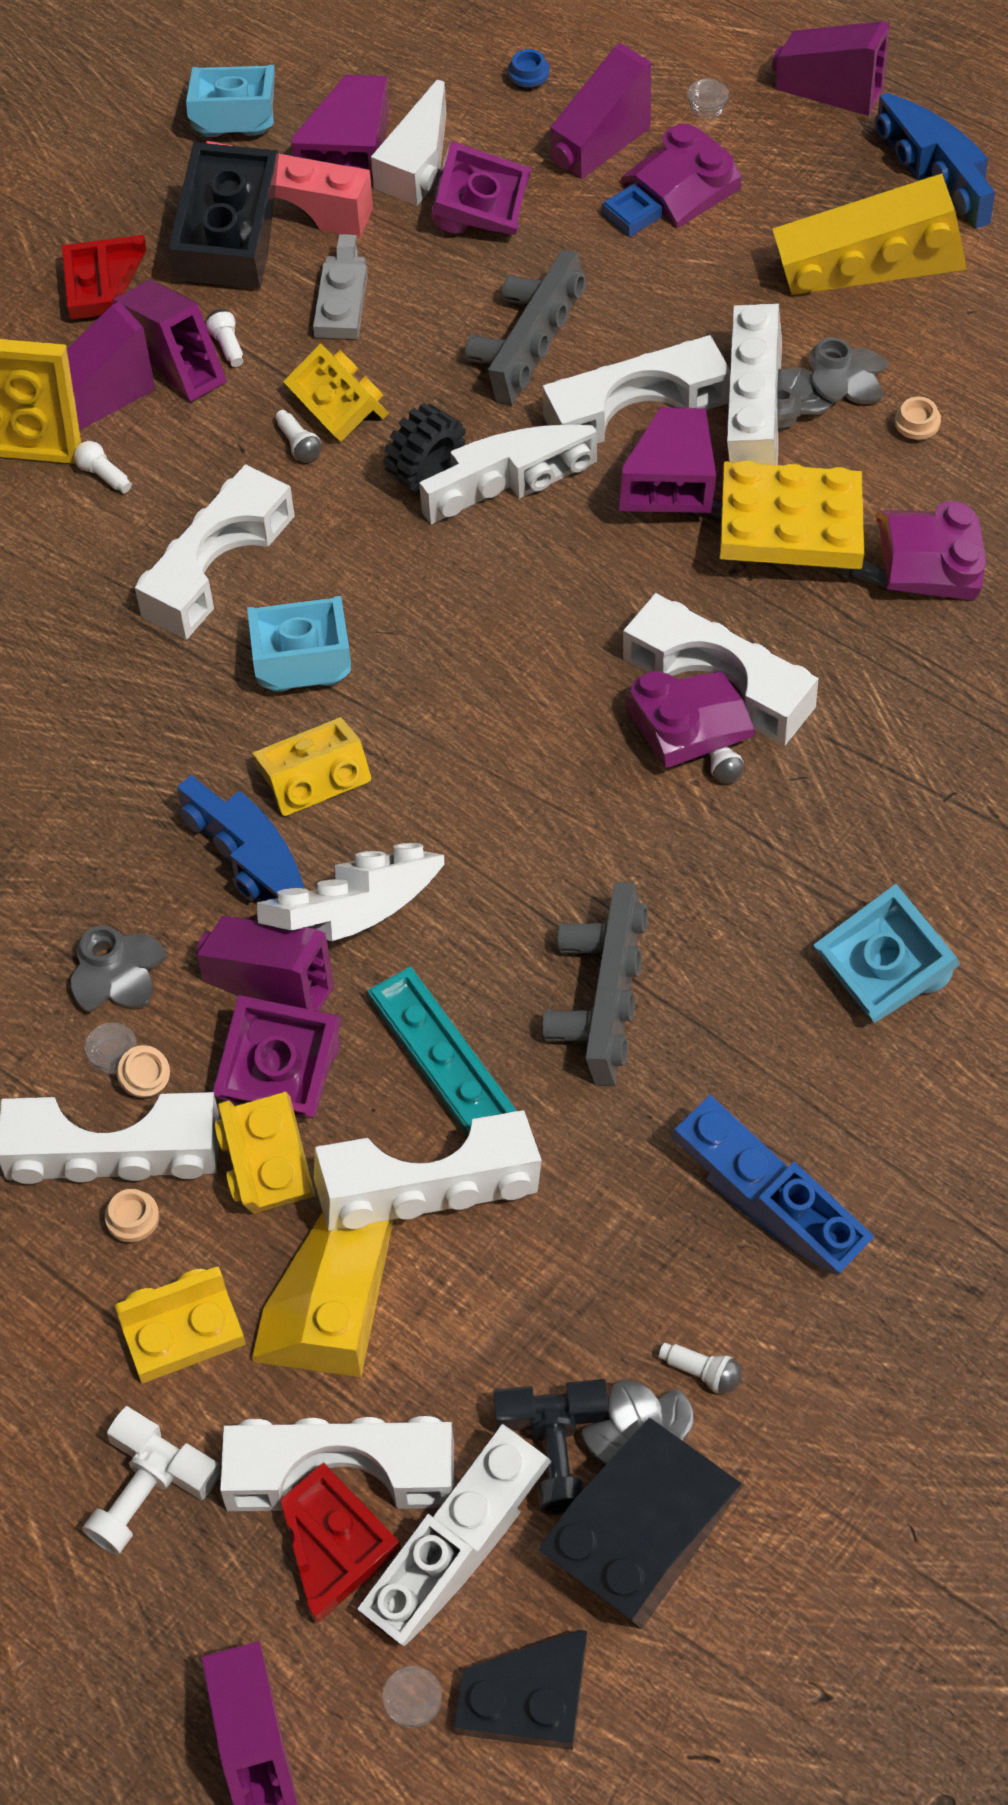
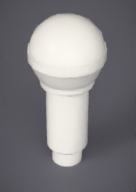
[74,441,132,493]

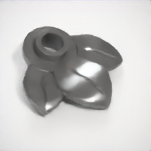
[809,337,889,404]
[777,367,834,428]
[71,926,167,1012]
[582,1379,693,1465]

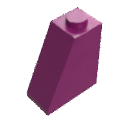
[772,21,890,116]
[550,43,651,179]
[291,75,390,178]
[113,280,227,402]
[67,301,155,430]
[618,407,716,513]
[196,916,334,1011]
[202,1641,299,1805]

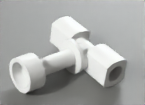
[82,1406,221,1555]

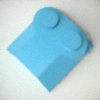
[186,65,275,137]
[247,596,351,692]
[814,884,960,1023]

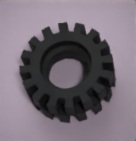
[383,403,466,494]

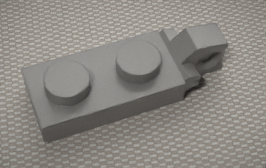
[313,234,368,339]

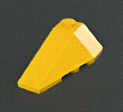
[252,1212,394,1377]

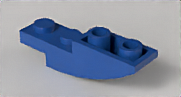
[875,93,995,229]
[177,775,304,902]
[671,1094,875,1276]

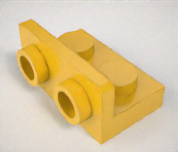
[283,343,389,442]
[252,717,371,816]
[215,1092,315,1214]
[114,1267,246,1384]

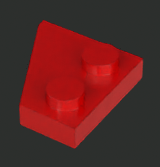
[62,234,147,320]
[280,1462,401,1624]

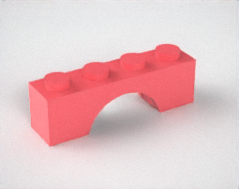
[207,141,373,238]

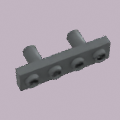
[465,250,586,405]
[543,882,648,1086]

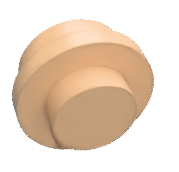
[895,397,941,440]
[117,1045,170,1098]
[105,1189,159,1242]

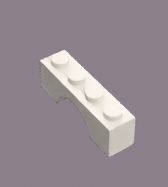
[727,304,782,465]
[542,335,731,444]
[135,464,295,640]
[623,593,819,746]
[0,1092,220,1184]
[314,1110,542,1231]
[221,1416,454,1512]

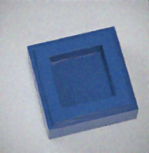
[602,184,662,237]

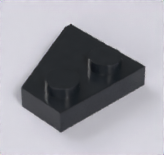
[454,1630,587,1750]

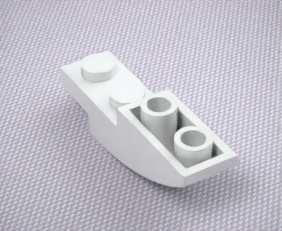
[419,424,597,524]
[257,843,444,941]
[358,1424,551,1646]

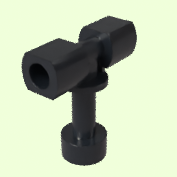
[493,1379,609,1516]

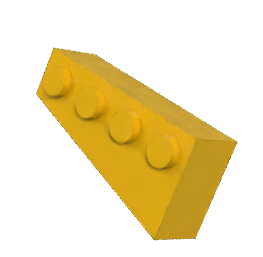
[772,174,967,295]

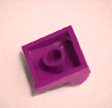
[621,124,742,228]
[431,141,532,235]
[875,501,986,601]
[625,671,755,768]
[213,995,342,1119]

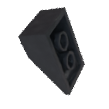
[168,142,279,289]
[538,1417,743,1629]

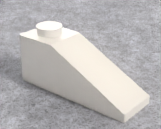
[371,79,447,206]

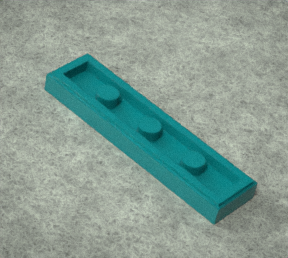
[367,966,517,1137]

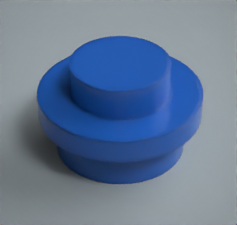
[508,49,549,88]

